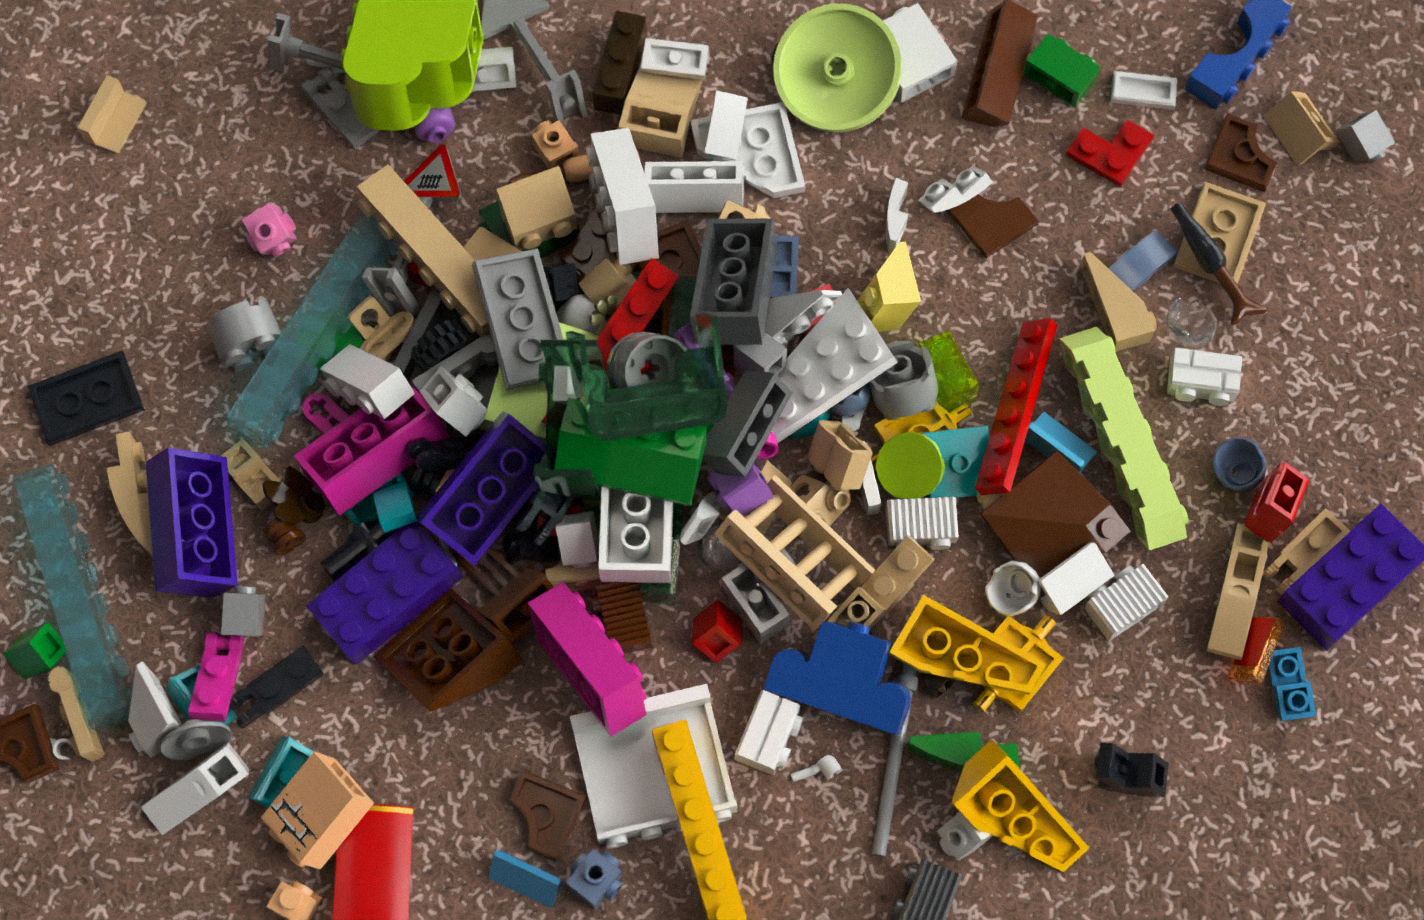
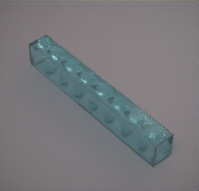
[225,212,399,449]
[13,463,133,732]

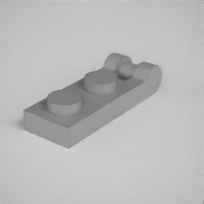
[300,67,380,149]
[411,335,498,398]

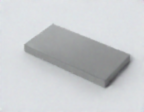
[472,249,571,391]

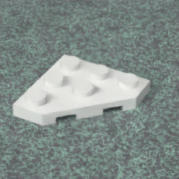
[690,102,805,198]

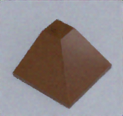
[980,451,1131,595]
[373,588,523,712]

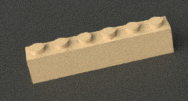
[357,164,491,337]

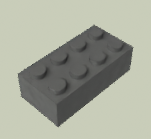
[690,218,777,345]

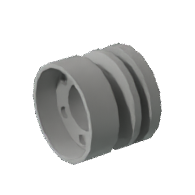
[607,332,694,408]

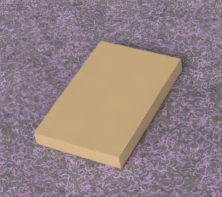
[1173,181,1266,284]

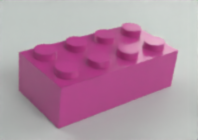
[294,385,450,516]
[528,582,647,737]

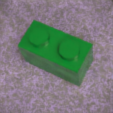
[1023,33,1101,108]

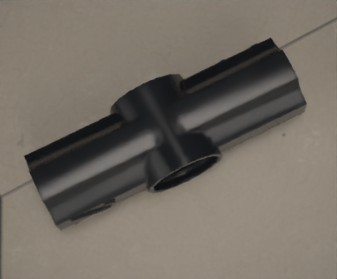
[320,517,420,582]

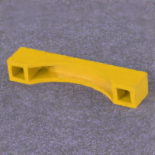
[652,719,747,920]

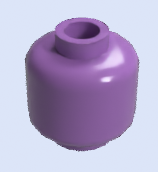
[413,107,455,143]

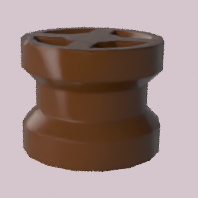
[263,518,306,556]

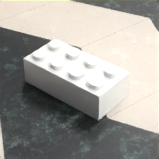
[586,128,659,265]
[598,487,673,583]

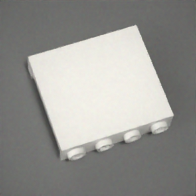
[570,684,737,848]

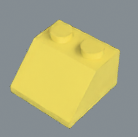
[857,242,921,332]

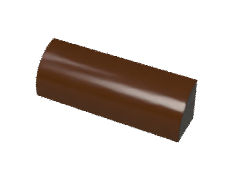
[961,0,1038,127]

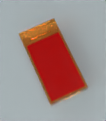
[1227,616,1284,685]

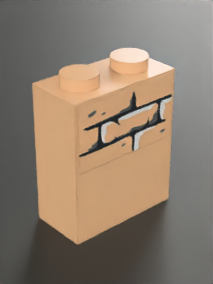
[261,751,374,869]

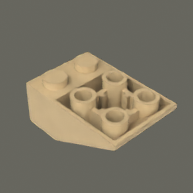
[618,62,703,158]

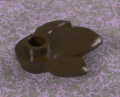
[262,466,325,524]

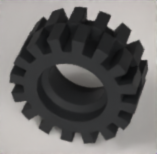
[411,319,474,373]

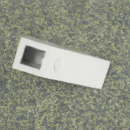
[765,290,843,347]
[141,742,249,835]

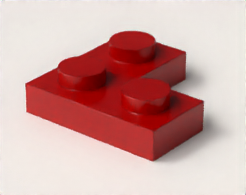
[1066,120,1155,187]

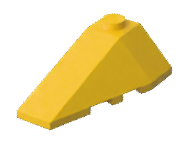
[889,595,1047,695]
[951,739,1089,872]

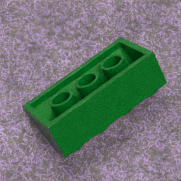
[554,398,707,506]

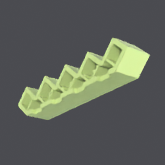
[1059,327,1189,551]

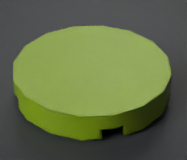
[876,432,945,499]

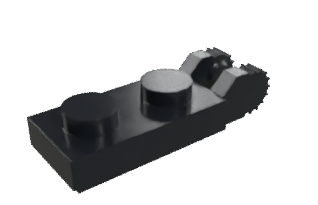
[405,434,483,471]
[516,466,584,546]
[228,645,324,728]

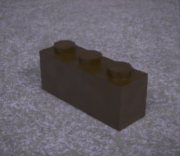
[592,11,647,115]

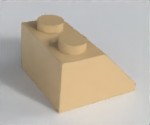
[496,166,577,250]

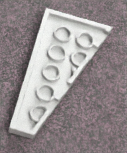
[771,288,898,443]

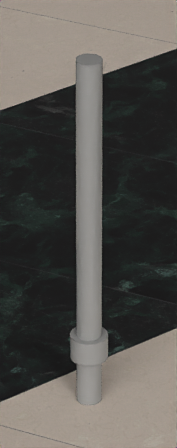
[871,663,919,857]

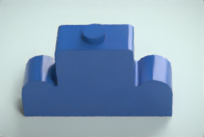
[763,621,911,735]

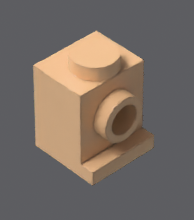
[532,120,579,169]
[266,881,323,920]

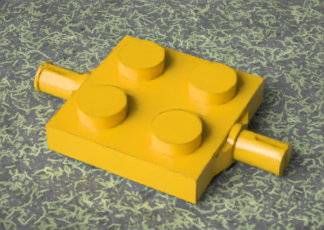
[871,399,972,471]
[972,615,1064,713]

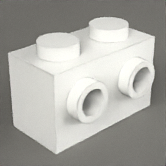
[419,366,488,436]

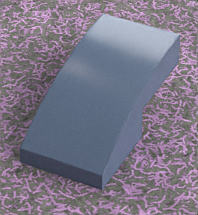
[1108,230,1178,292]
[770,235,799,298]

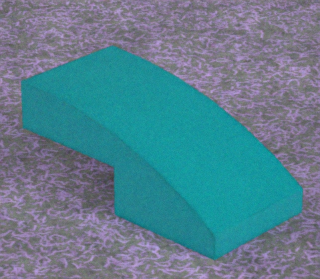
[373,480,417,533]

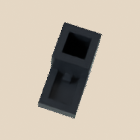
[543,263,579,301]
[1094,743,1169,797]

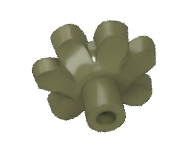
[589,295,621,336]

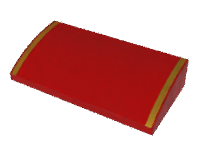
[333,804,414,920]

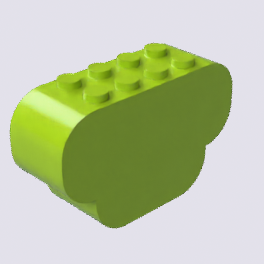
[341,0,484,131]

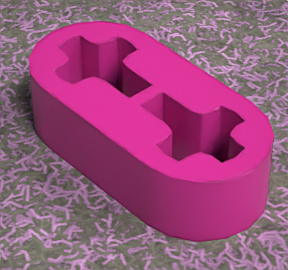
[302,393,349,435]

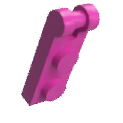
[188,632,244,722]

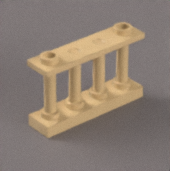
[714,475,875,631]

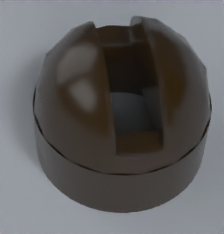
[924,673,955,698]

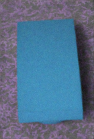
[1263,647,1316,721]

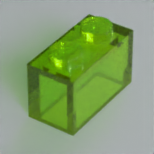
[918,330,980,412]

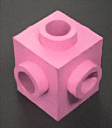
[241,203,298,257]

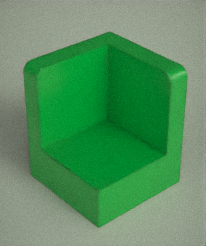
[3,622,69,679]

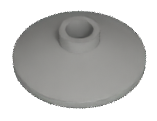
[160,719,232,760]

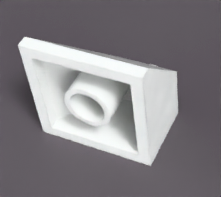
[128,661,182,757]

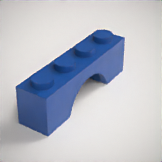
[1185,0,1292,110]

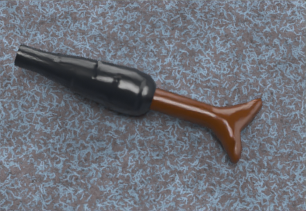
[1170,202,1268,325]

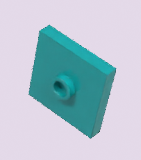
[920,425,989,498]

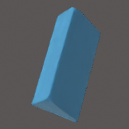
[488,849,562,908]

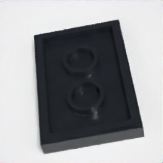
[28,350,145,446]

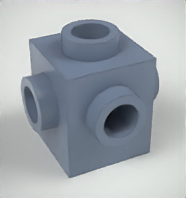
[566,849,623,911]

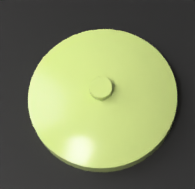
[773,3,902,133]

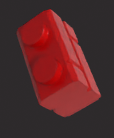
[1244,462,1309,543]

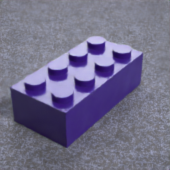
[416,411,557,566]
[146,448,238,598]
[1277,504,1424,651]
[306,521,463,665]

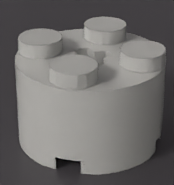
[206,299,284,372]
[868,341,939,420]

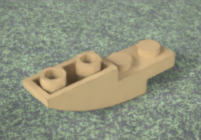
[107,432,153,558]
[1207,523,1269,660]
[813,536,935,640]

